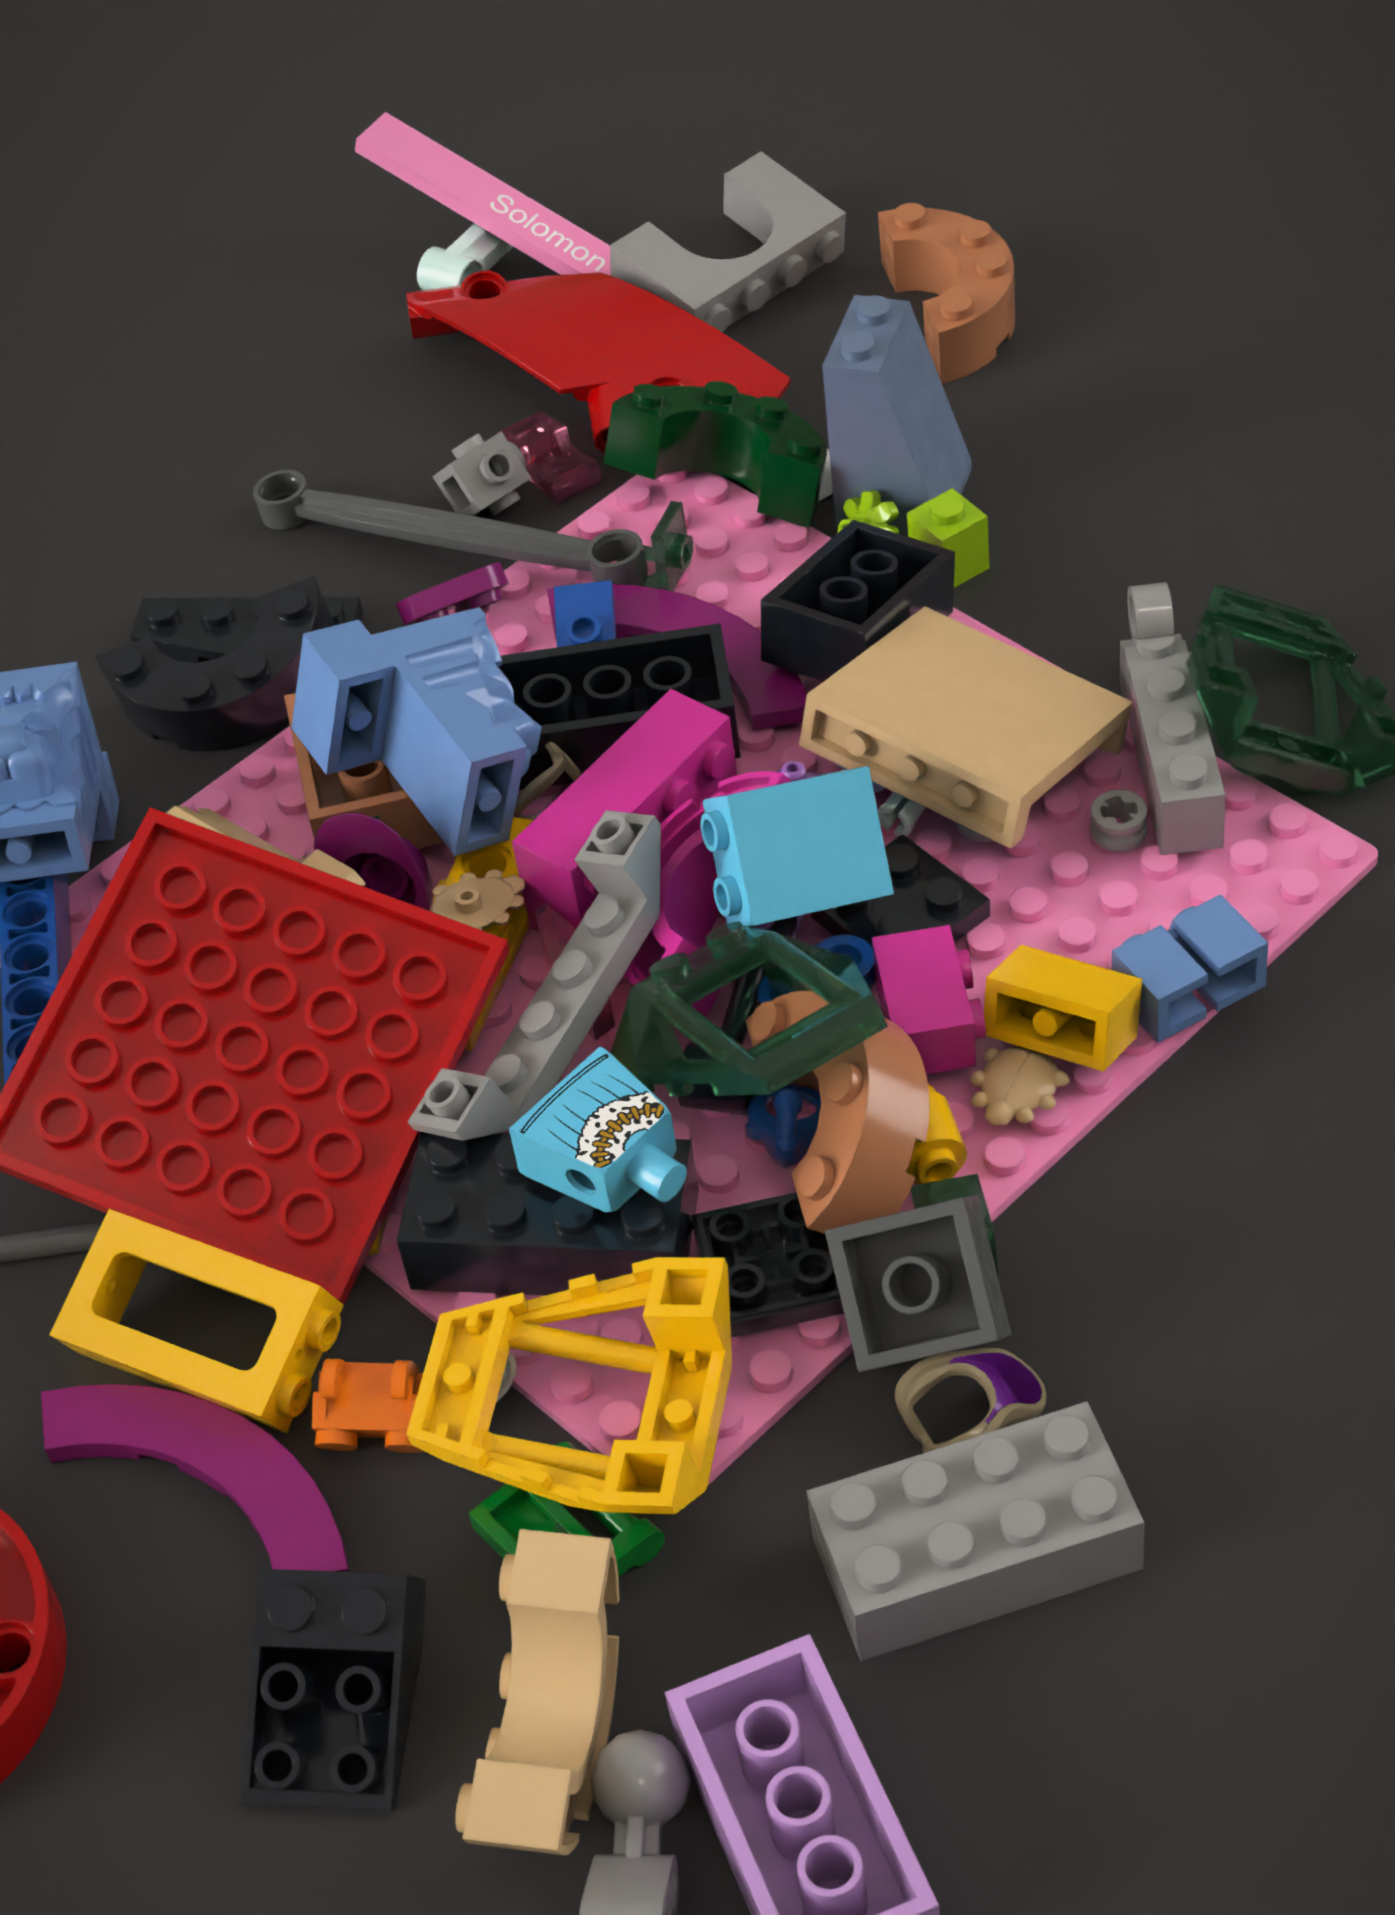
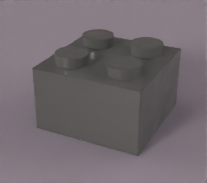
[825,1195,1012,1372]

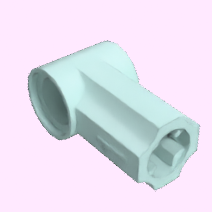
[417,223,513,290]

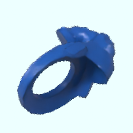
[745,1085,821,1169]

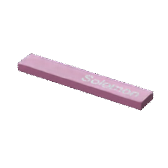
[355,112,611,276]

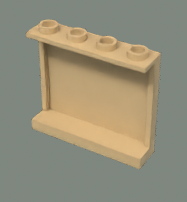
[799,606,1133,849]

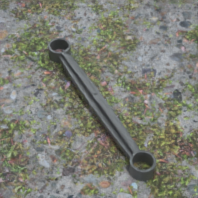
[253,470,648,586]

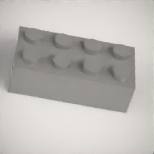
[806,1401,1145,1662]

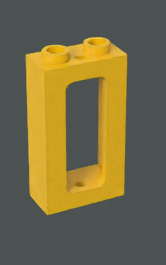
[49,1209,344,1434]

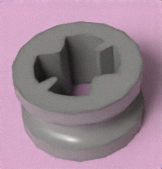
[1091,789,1148,852]

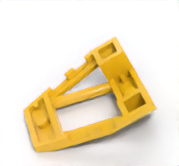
[406,1257,732,1514]

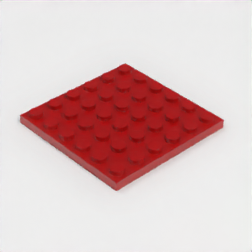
[0,807,510,1307]

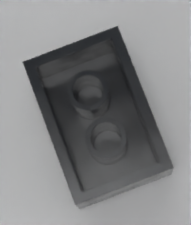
[761,520,955,682]

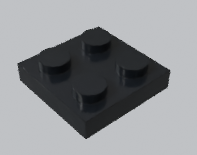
[811,834,990,949]

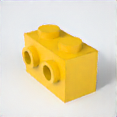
[984,944,1143,1072]

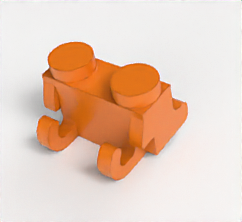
[312,1359,425,1453]

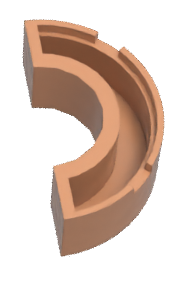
[878,203,1015,384]
[745,991,930,1234]

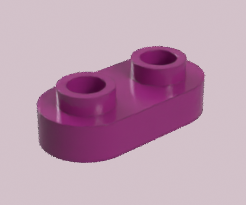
[395,562,509,626]

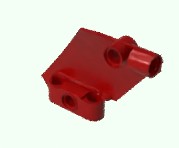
[406,271,791,454]

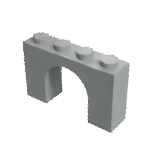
[610,151,846,333]

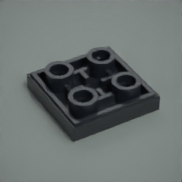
[691,1193,844,1338]

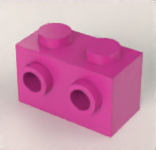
[872,925,986,1074]

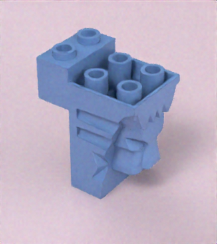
[291,607,542,856]
[0,662,120,883]

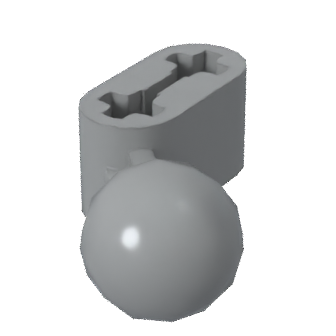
[579,1729,691,1915]

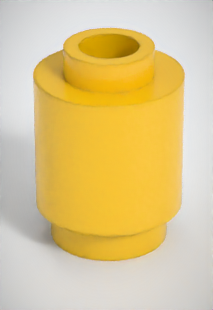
[906,1084,967,1186]

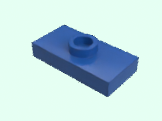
[554,580,617,647]

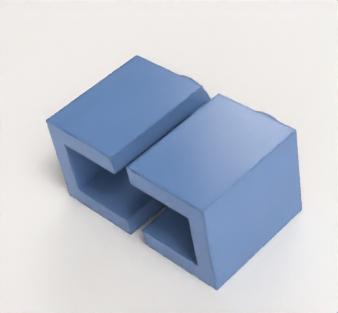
[1112,894,1268,1043]

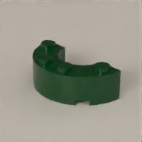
[603,381,827,528]

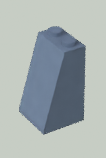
[822,295,972,535]

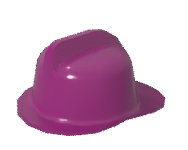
[314,813,430,911]

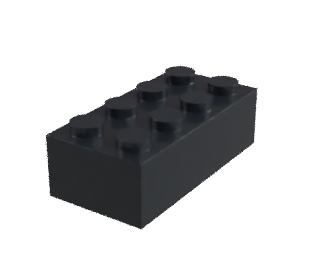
[498,623,741,790]
[397,1132,699,1295]

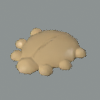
[431,869,525,930]
[970,1046,1070,1125]

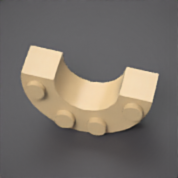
[456,1529,620,1856]

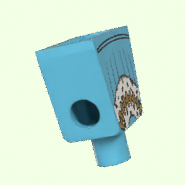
[509,1046,687,1213]

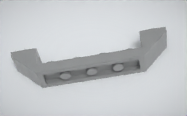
[407,810,661,1141]

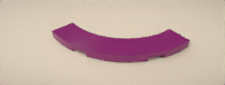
[547,584,807,730]
[41,1384,350,1572]

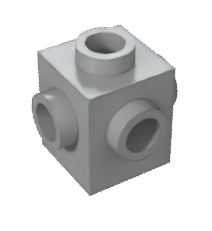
[433,431,531,516]

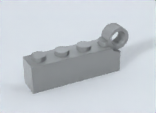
[1120,582,1226,855]

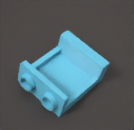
[700,766,894,927]

